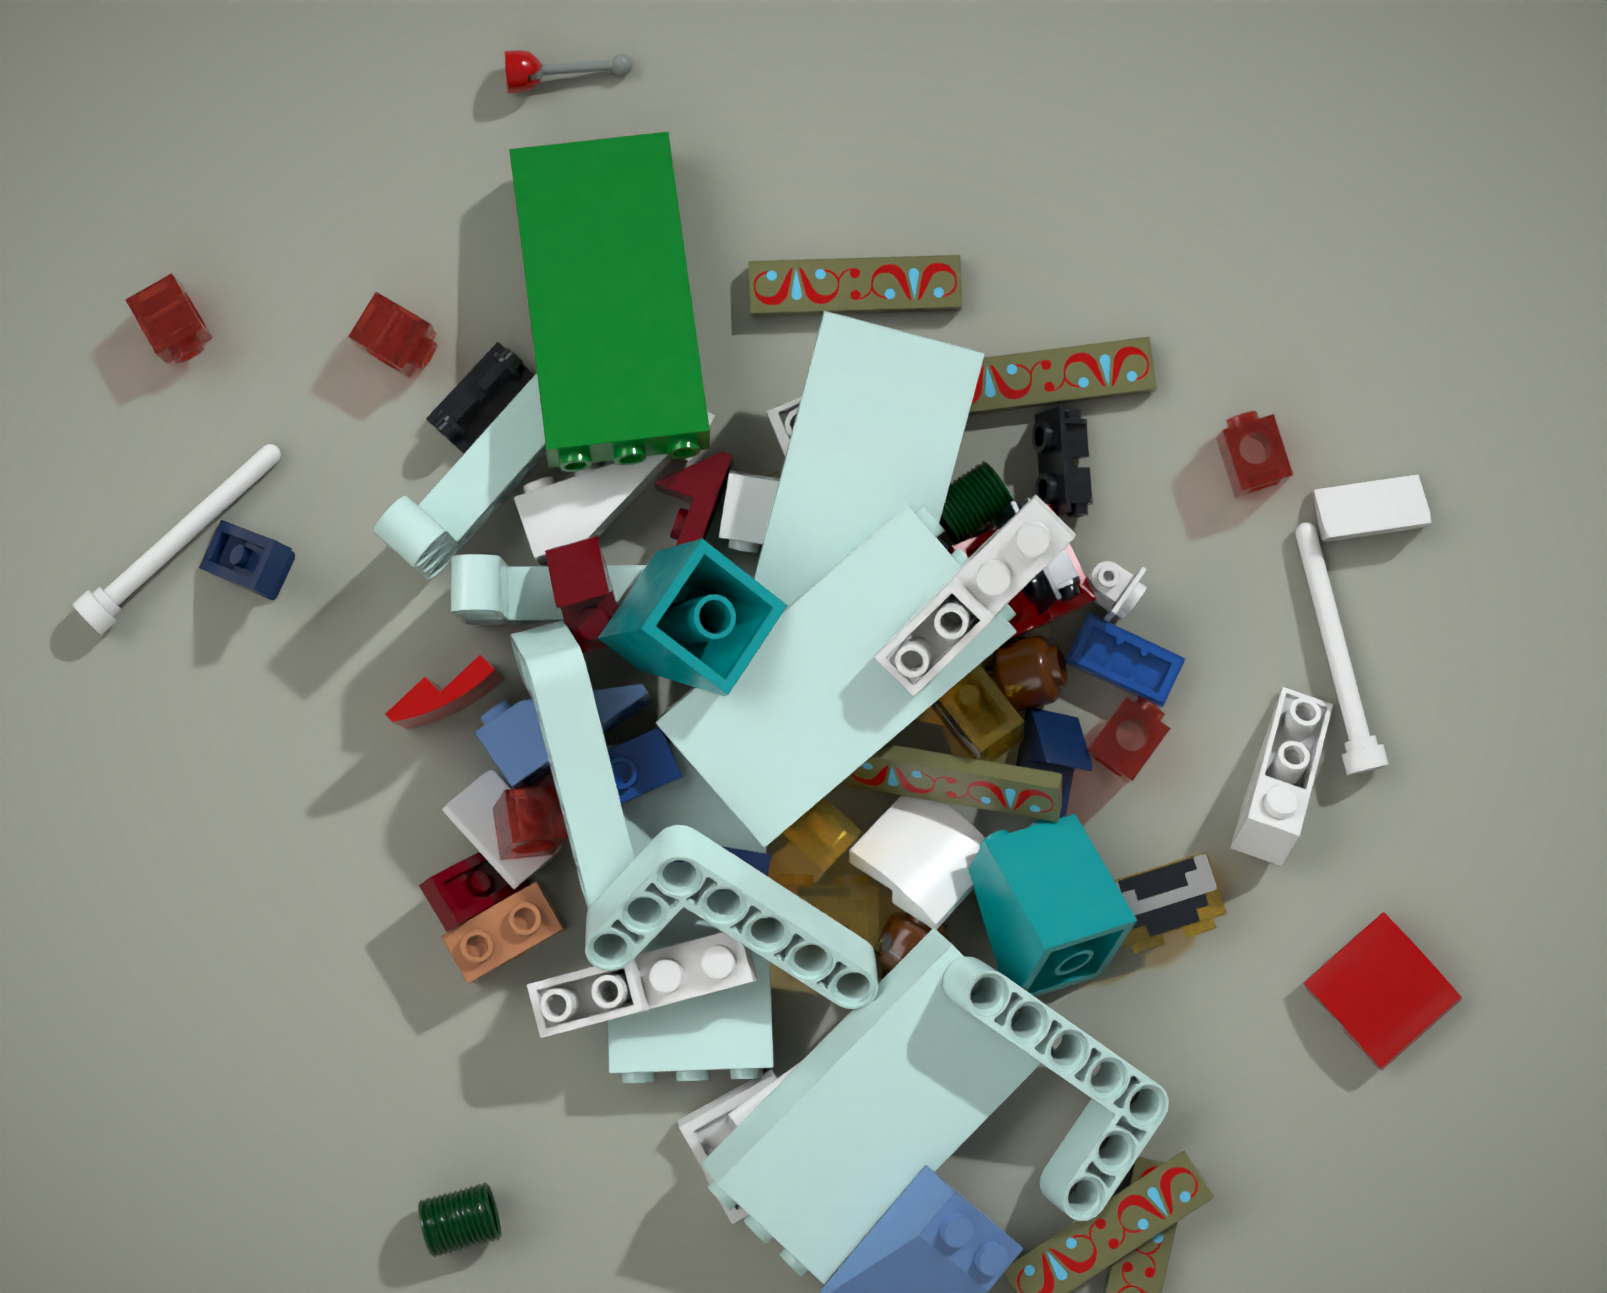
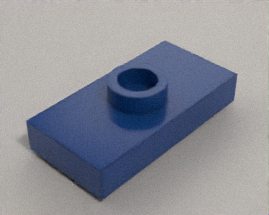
[1065,613,1186,708]
[608,727,683,805]

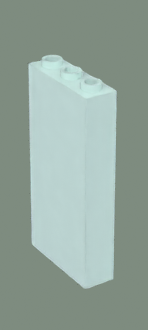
[753,310,985,605]
[655,504,1017,848]
[606,743,774,1083]
[701,928,1055,1284]

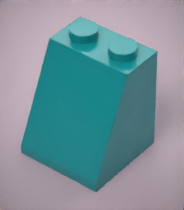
[598,538,788,696]
[968,814,1137,997]

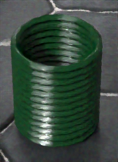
[939,461,1014,544]
[418,1182,501,1257]

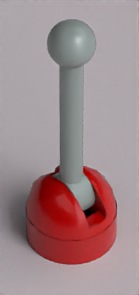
[504,50,632,94]

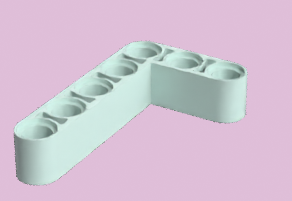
[373,373,547,581]
[451,554,647,625]
[510,620,643,910]
[585,825,878,1009]
[943,956,1169,1221]

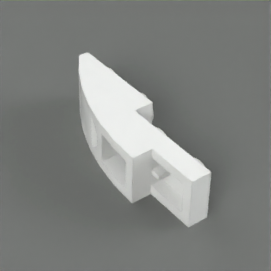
[874,495,1076,697]
[527,932,758,1038]

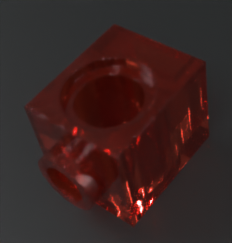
[125,273,213,364]
[348,292,438,379]
[1216,411,1293,498]
[1087,696,1171,783]
[492,785,566,860]

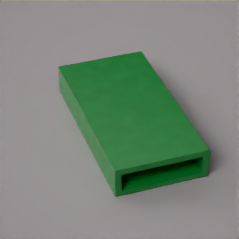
[509,132,710,472]

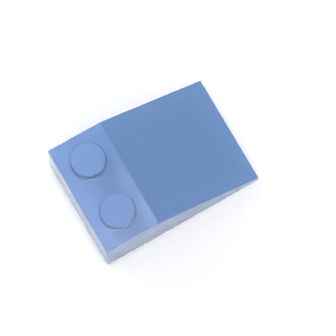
[475,683,653,791]
[819,1165,1024,1293]

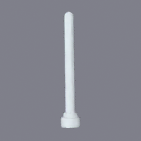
[72,444,281,635]
[1295,522,1389,776]

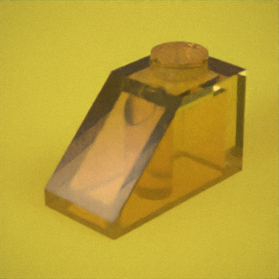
[781,797,862,874]

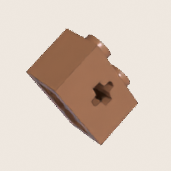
[441,881,568,984]

